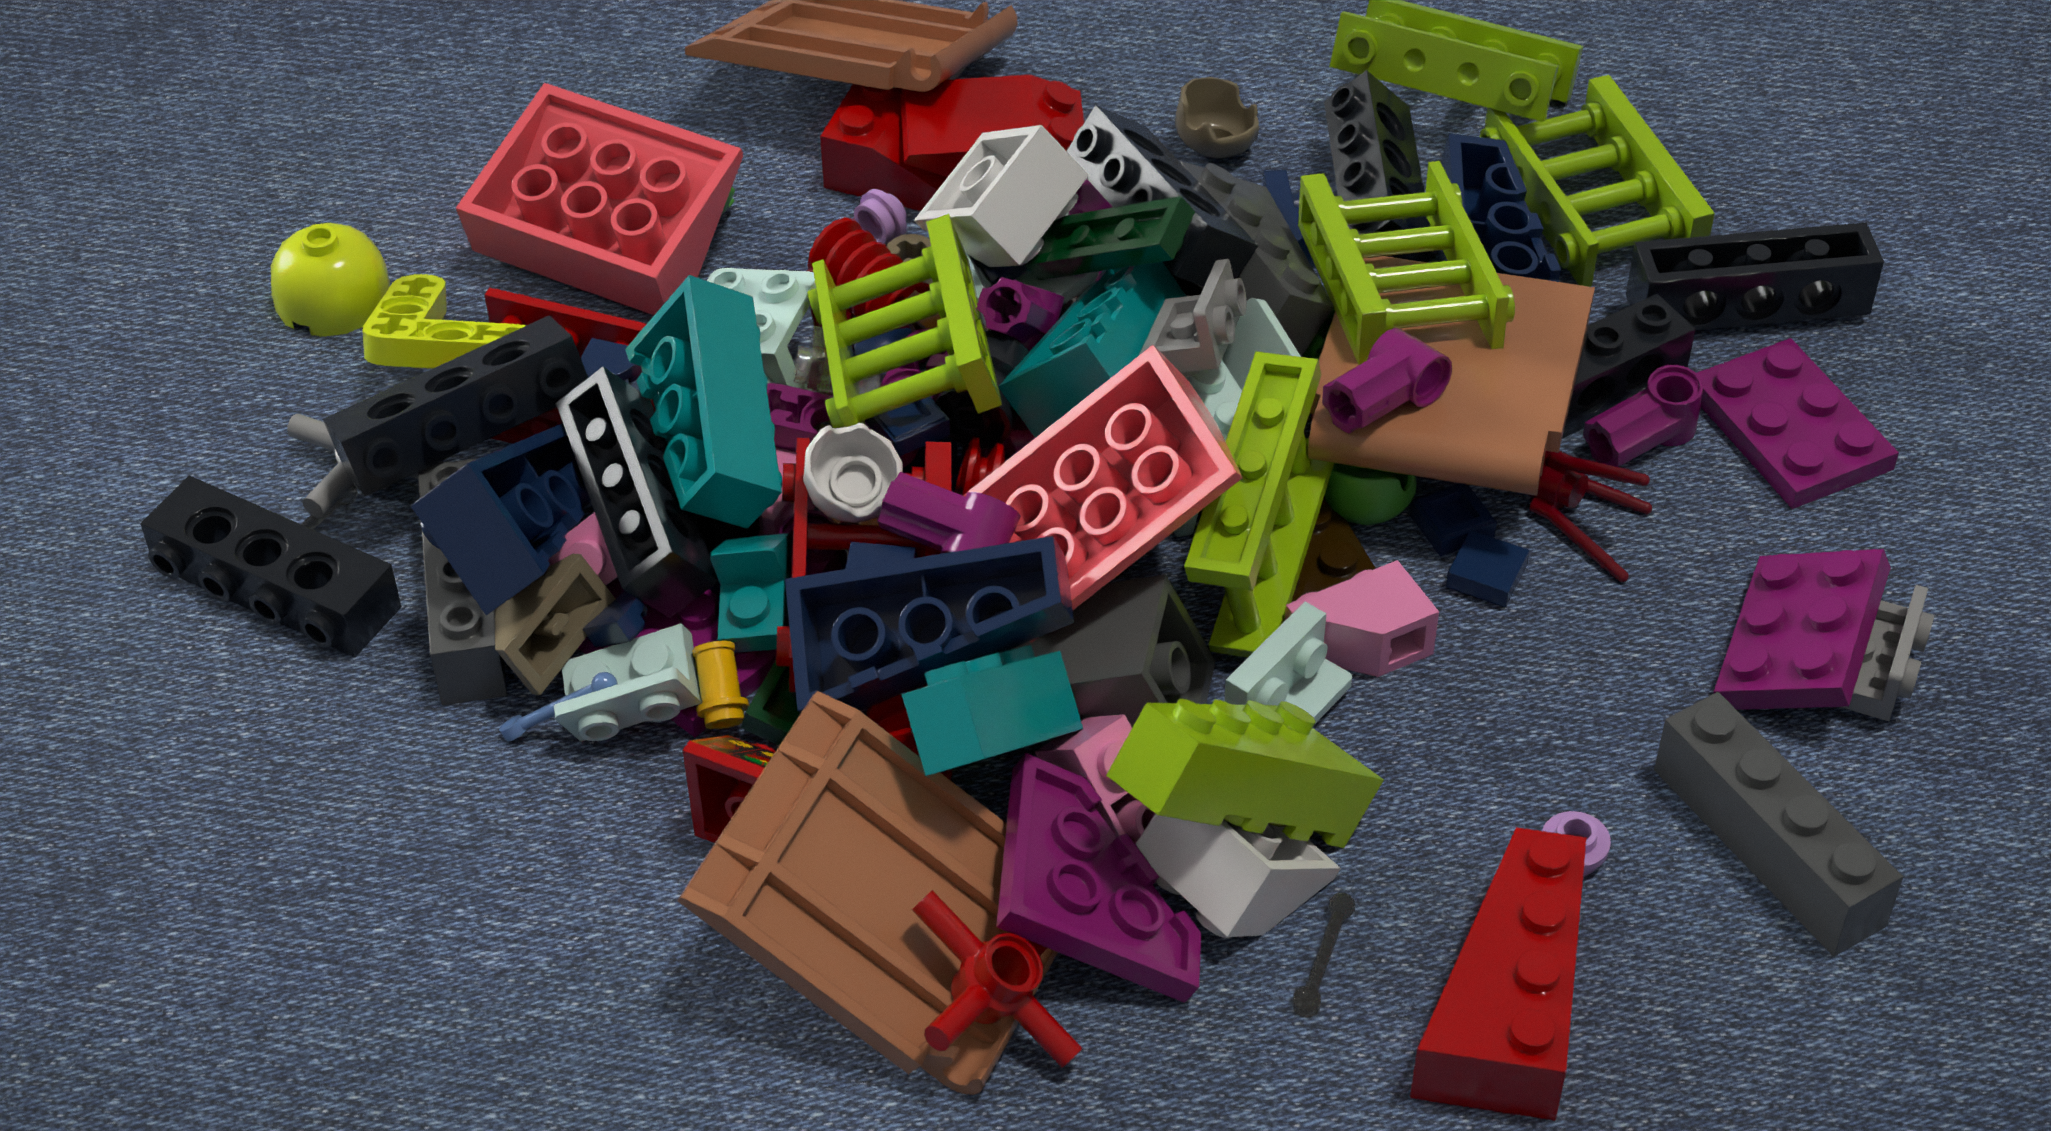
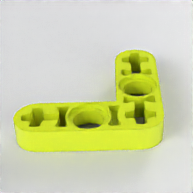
[362,274,526,369]

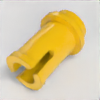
[692,641,749,729]

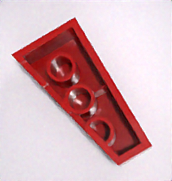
[1410,827,1587,1121]

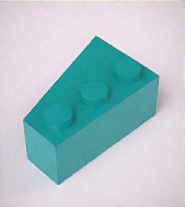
[902,644,1083,776]

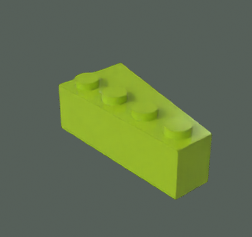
[1106,699,1384,848]

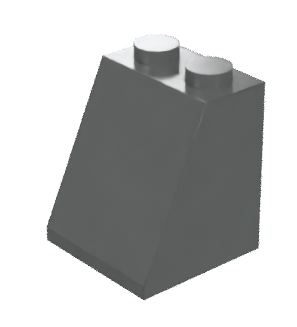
[1009,574,1216,741]

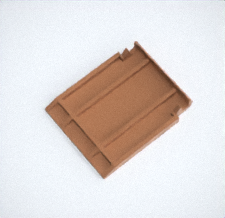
[685,0,1018,92]
[1308,256,1595,496]
[677,691,1058,1095]

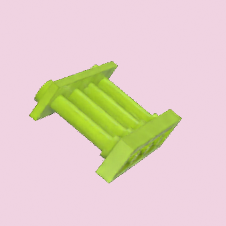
[1329,0,1584,122]
[1479,75,1715,287]
[1298,161,1515,365]
[808,214,1002,428]
[1184,351,1334,658]

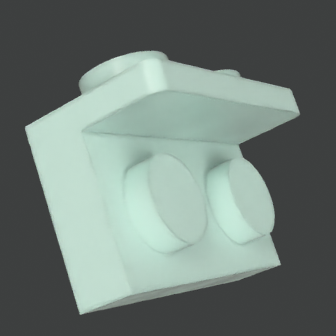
[1225,601,1352,725]
[554,623,702,742]

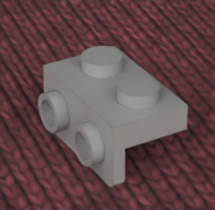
[1139,259,1247,378]
[1841,584,1935,721]

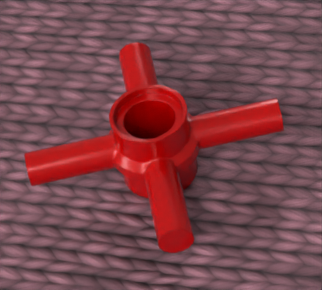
[912,890,1082,1068]

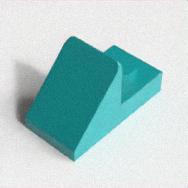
[710,533,792,653]

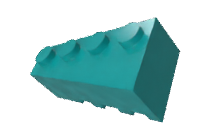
[998,262,1186,438]
[625,275,782,529]

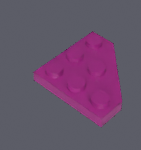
[996,753,1201,1003]

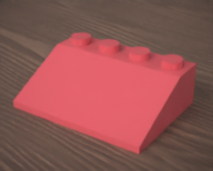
[456,83,743,315]
[963,345,1242,643]

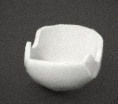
[803,423,903,523]

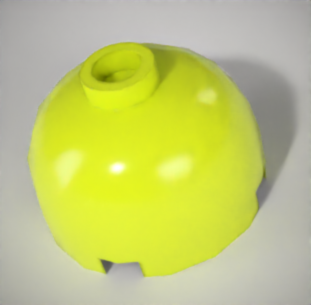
[271,223,390,337]

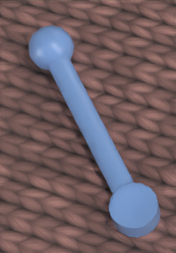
[499,672,618,742]

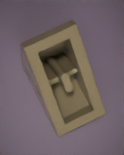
[495,554,616,695]

